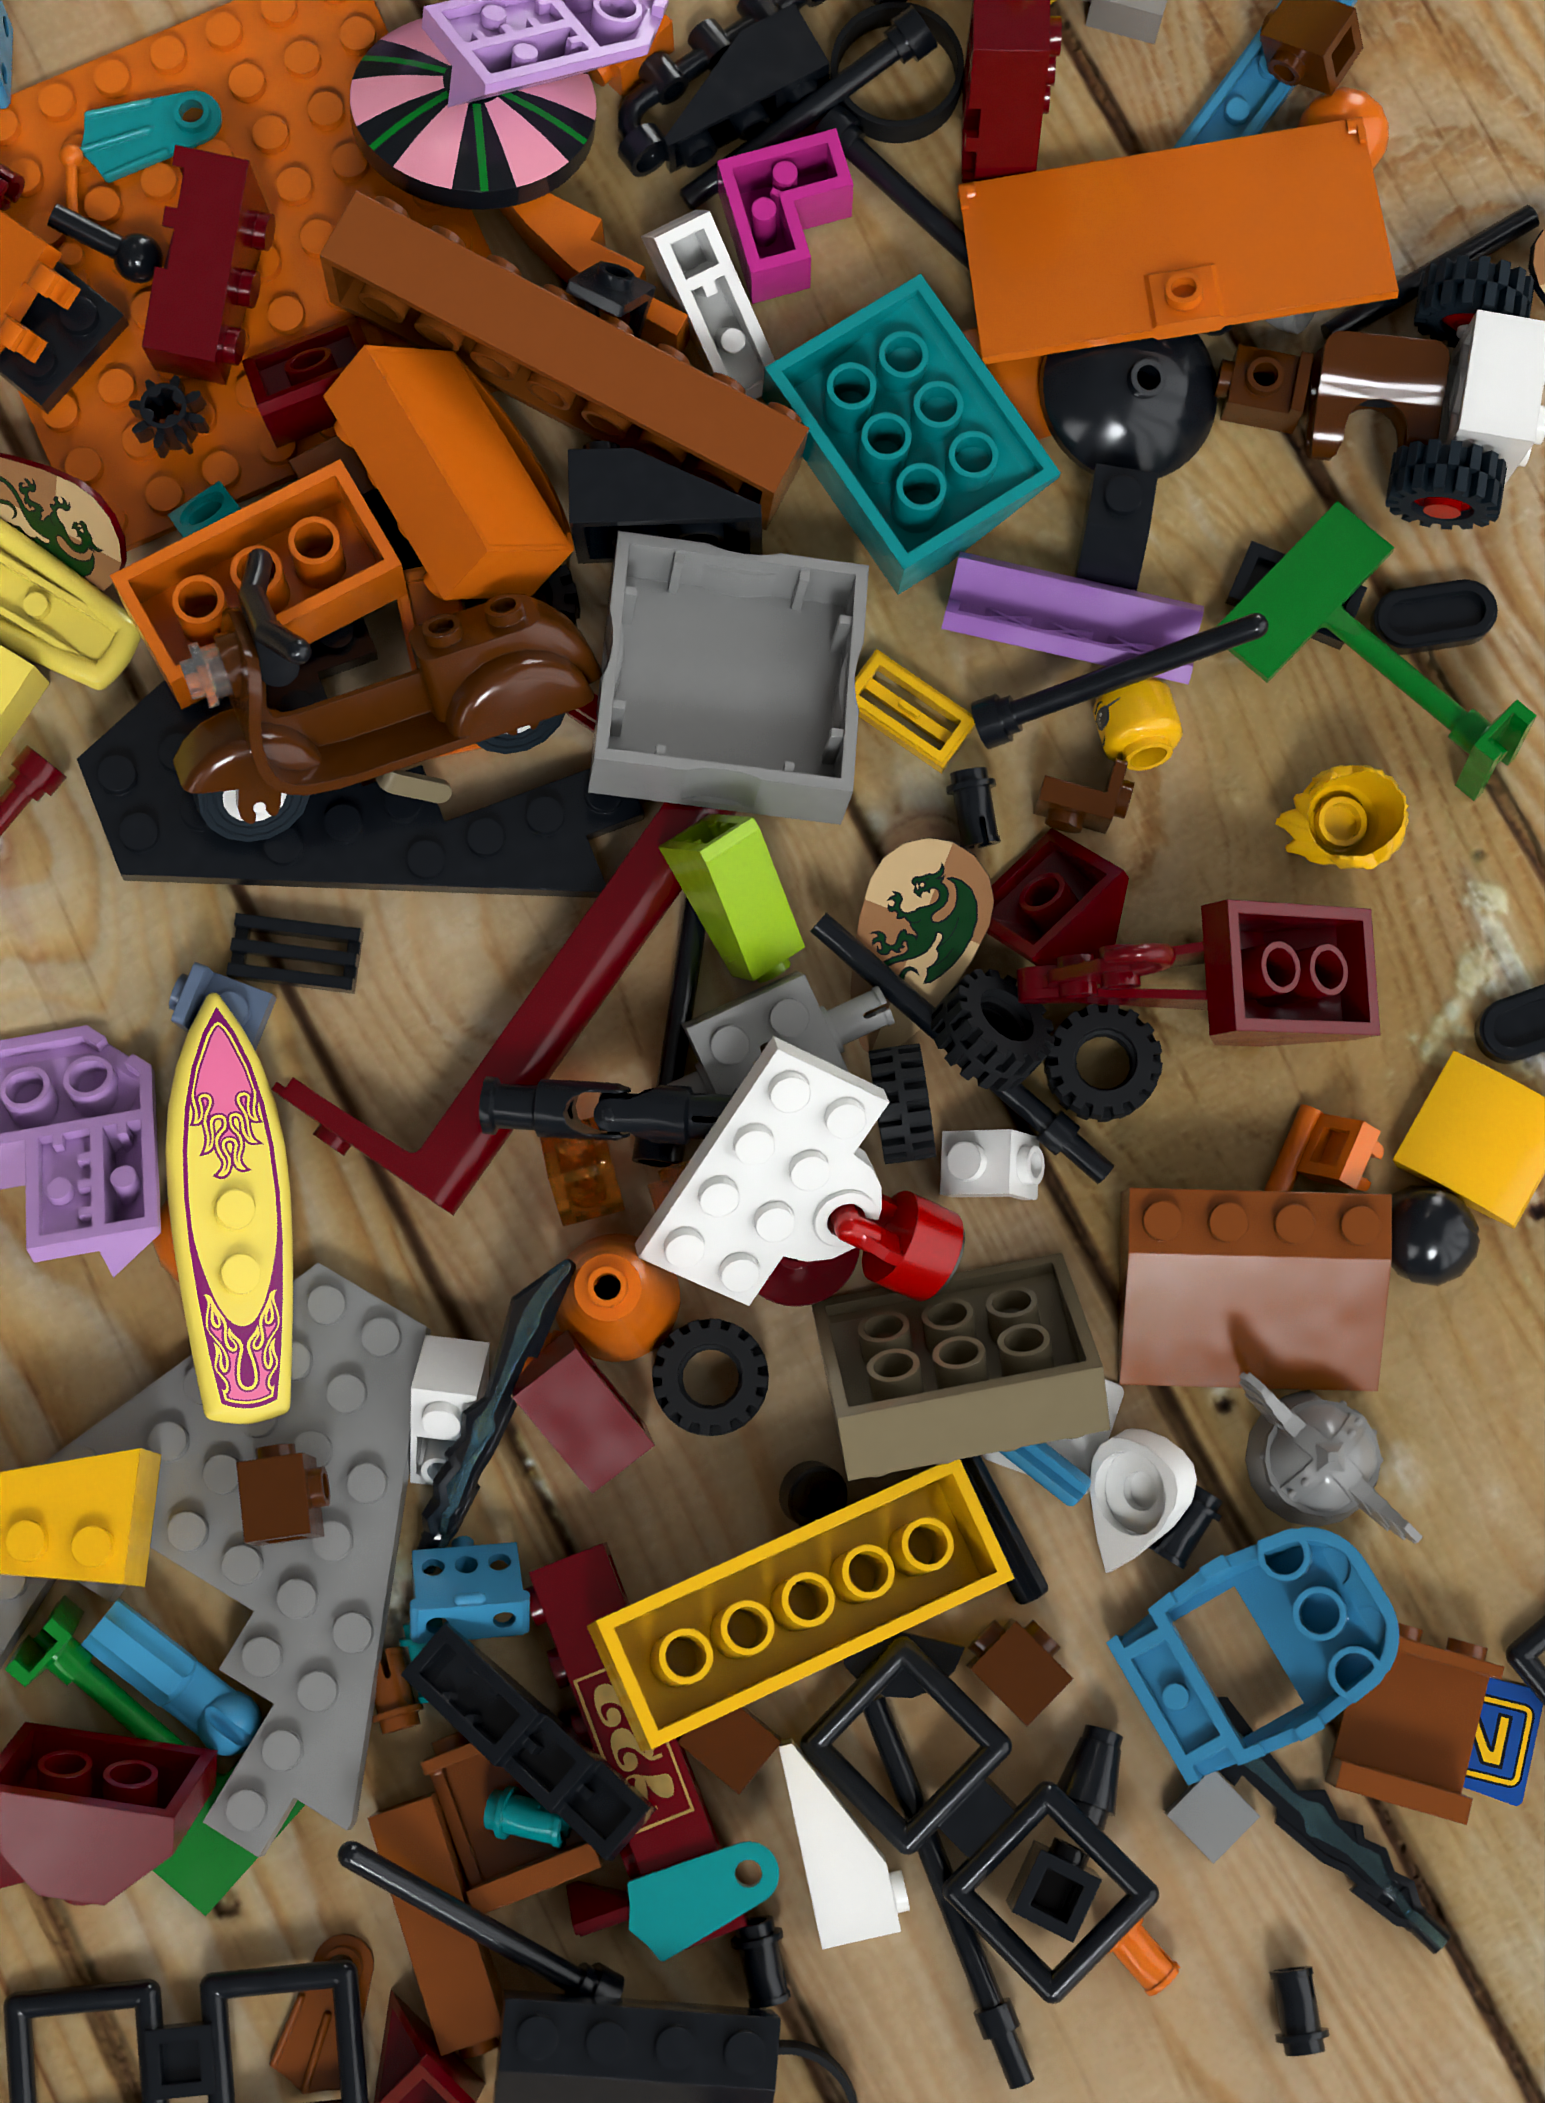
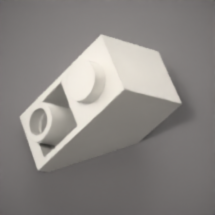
[410,1335,490,1488]

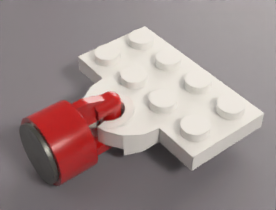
[635,1036,965,1306]

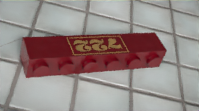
[523,1542,748,1953]

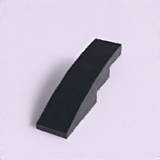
[401,1623,657,1861]

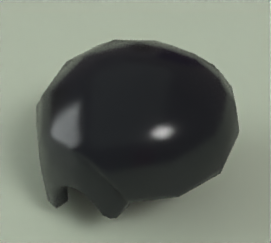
[1391,1185,1480,1286]

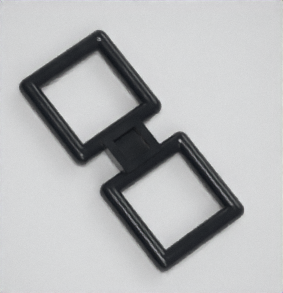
[800,1636,1159,2004]
[3,1959,369,2103]

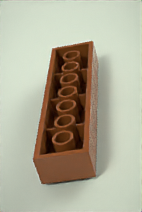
[320,190,809,530]

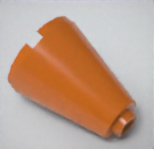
[554,1233,681,1362]

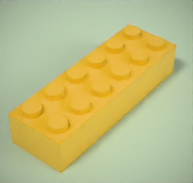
[587,1459,1015,1751]

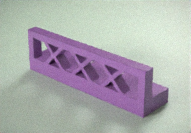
[941,551,1204,685]

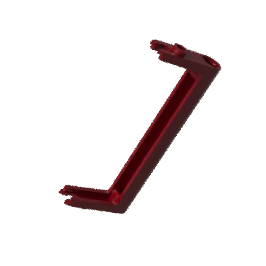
[271,694,737,1216]

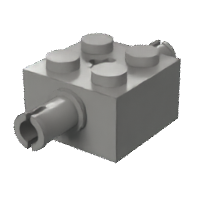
[666,971,895,1095]

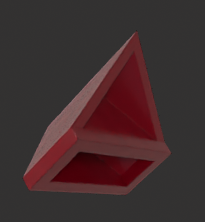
[374,1990,486,2103]

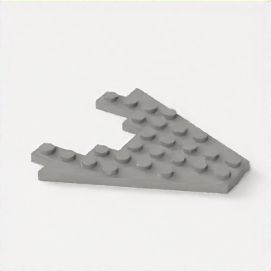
[0,1263,431,1857]

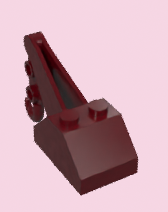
[1017,899,1381,1047]
[0,1722,217,1906]

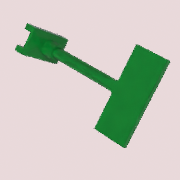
[1217,501,1537,801]
[5,1595,305,1916]

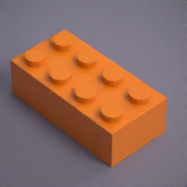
[109,459,408,709]

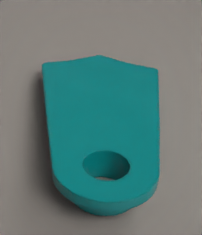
[81,91,222,183]
[627,1841,779,1962]

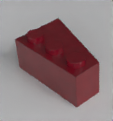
[961,0,1062,184]

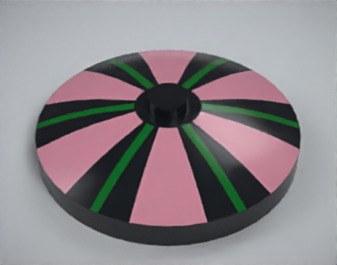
[350,18,596,210]

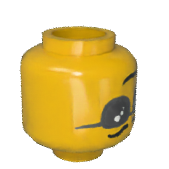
[1093,677,1183,771]

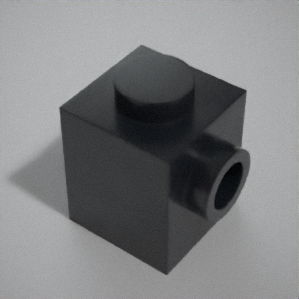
[1006,1837,1102,1943]

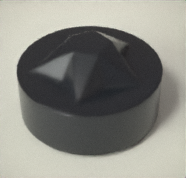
[779,1461,848,1527]

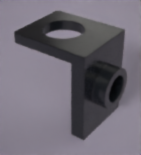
[565,261,656,339]

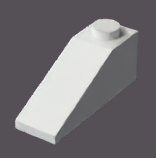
[641,210,775,399]
[779,1738,910,1949]

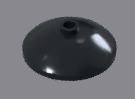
[1039,334,1218,479]

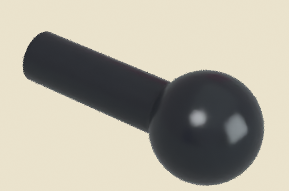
[47,203,163,283]

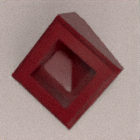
[566,1881,630,1937]

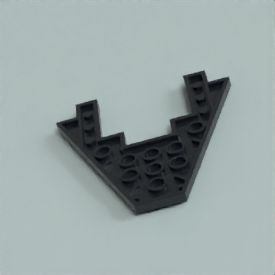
[77,489,645,898]

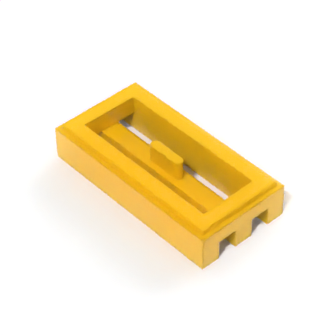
[855,649,976,774]

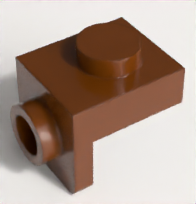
[1033,758,1135,834]

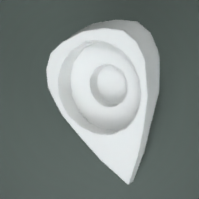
[1090,1428,1197,1573]

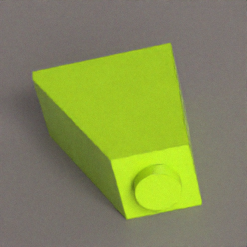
[658,814,805,983]

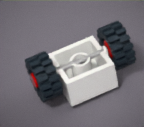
[1385,255,1545,530]

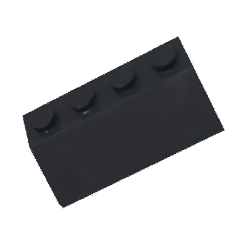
[493,1989,781,2103]

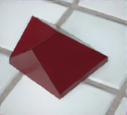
[986,828,1129,966]

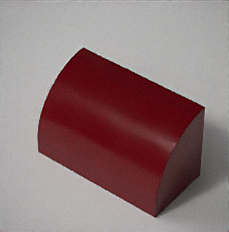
[512,1329,655,1494]

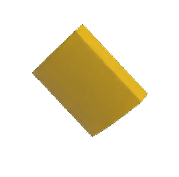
[1393,1050,1545,1229]

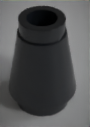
[1056,1725,1123,1830]

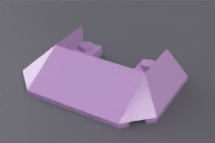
[422,0,669,108]
[0,1025,161,1278]

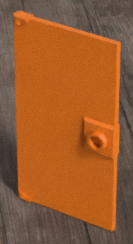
[957,117,1399,365]

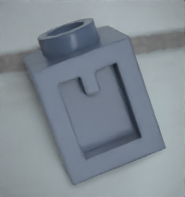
[169,962,277,1051]

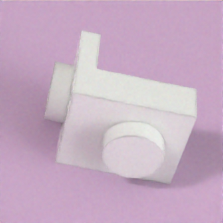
[940,1129,1045,1200]

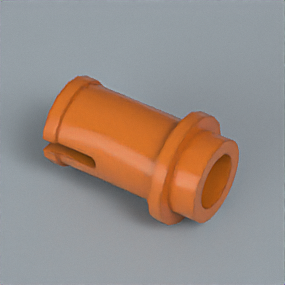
[1107,1917,1180,1997]

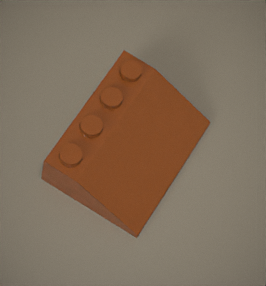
[1118,1188,1392,1391]

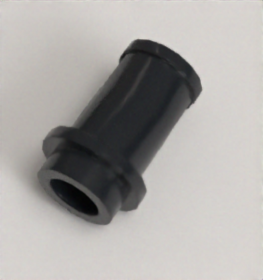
[946,767,1001,849]
[1148,1485,1223,1569]
[731,1915,791,2008]
[1269,1966,1330,2056]

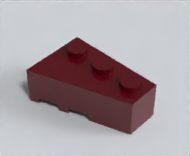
[142,145,275,385]

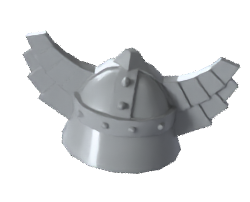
[1239,1372,1423,1544]

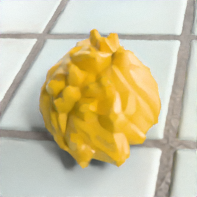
[1275,765,1409,870]

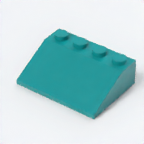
[762,274,1061,595]

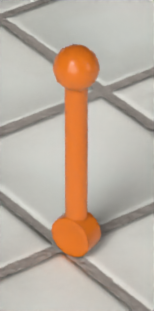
[59,143,85,270]

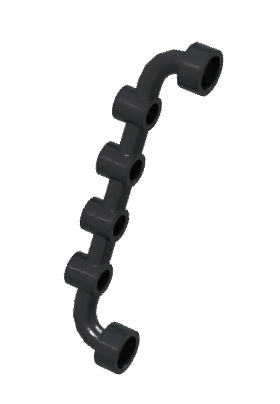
[618,0,908,177]

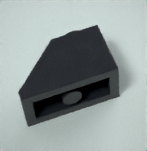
[1075,463,1158,591]

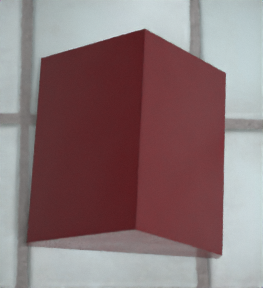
[242,316,369,448]

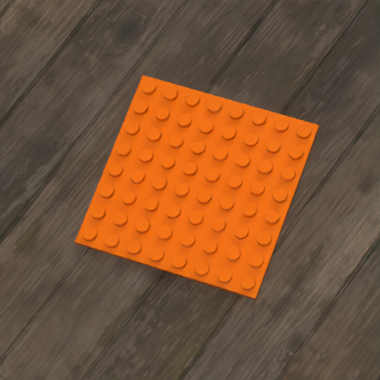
[0,0,498,551]

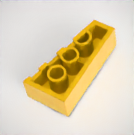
[0,1448,162,1587]

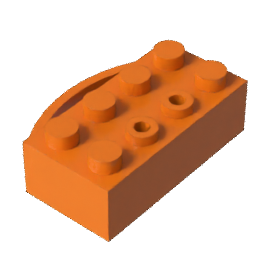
[323,345,574,601]

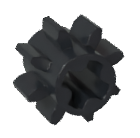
[128,375,210,459]

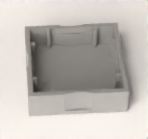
[588,531,869,825]

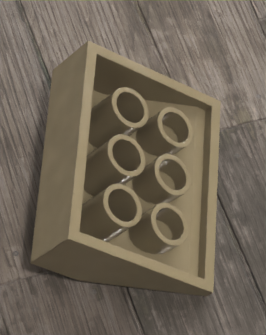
[812,1253,1110,1481]

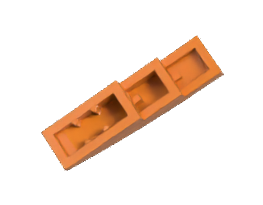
[498,193,690,353]

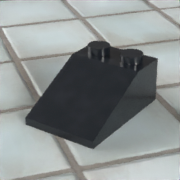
[568,441,763,564]

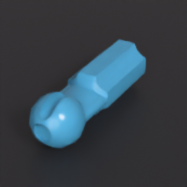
[81,1597,263,1756]

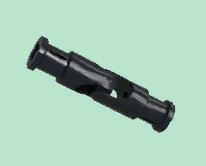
[479,1076,737,1145]

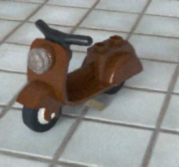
[173,548,602,842]

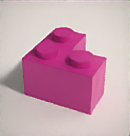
[717,128,854,304]

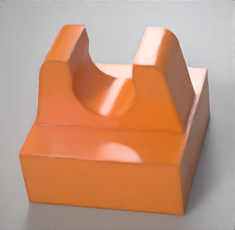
[1296,1113,1384,1191]

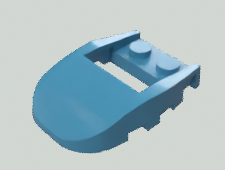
[1106,1527,1399,1785]

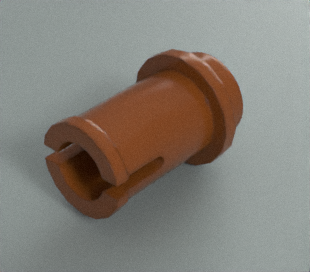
[372,1646,424,1735]

